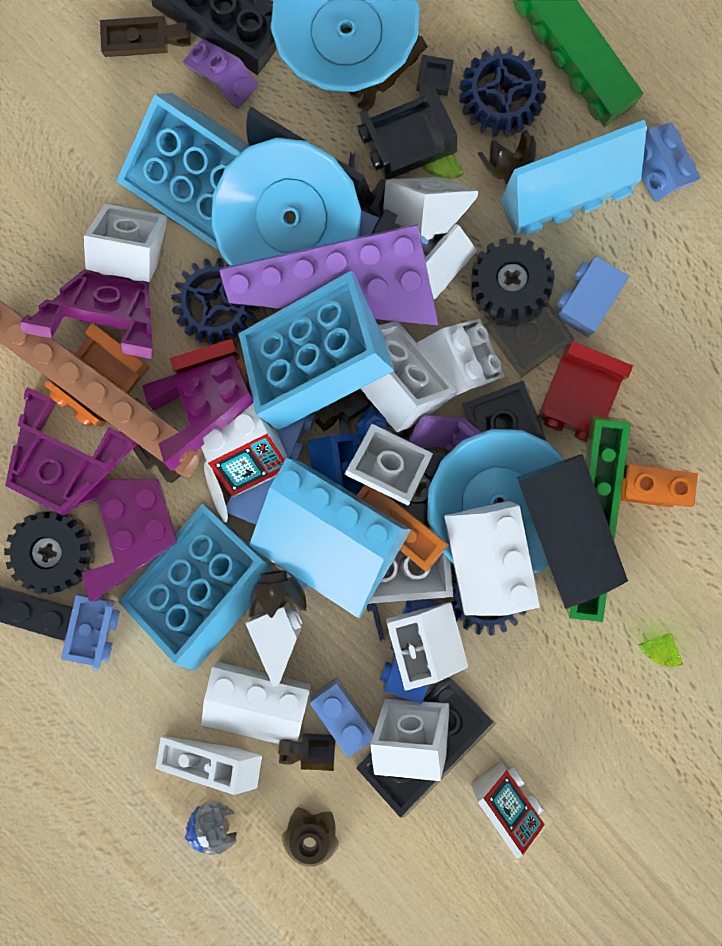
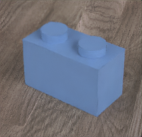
[556,256,629,337]
[309,677,375,758]

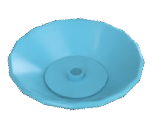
[271,0,420,92]
[211,138,362,266]
[427,429,564,574]

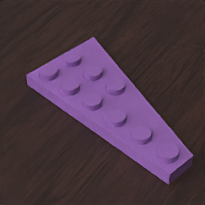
[219,223,439,326]

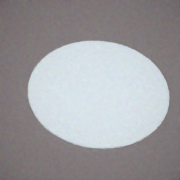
[204,462,228,523]

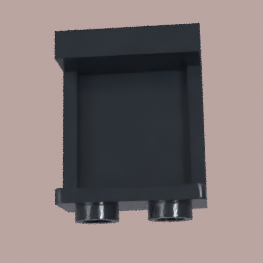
[357,82,457,180]

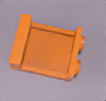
[44,323,150,427]
[620,464,698,507]

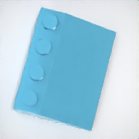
[116,93,250,251]
[500,120,647,236]
[239,271,394,430]
[249,458,412,618]
[119,503,279,671]

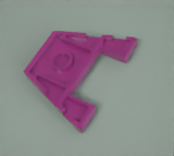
[20,268,153,359]
[142,356,254,471]
[5,387,137,516]
[74,479,178,602]

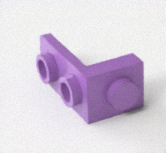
[183,39,259,109]
[409,416,482,452]

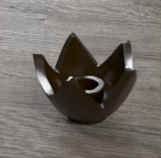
[477,130,536,184]
[249,570,307,618]
[282,807,339,867]

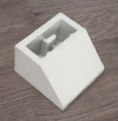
[417,318,505,400]
[386,602,468,691]

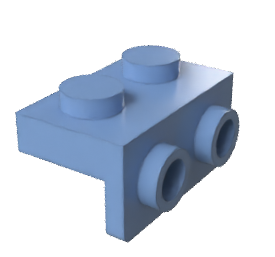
[641,122,701,202]
[61,593,120,670]

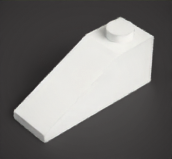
[156,736,262,795]

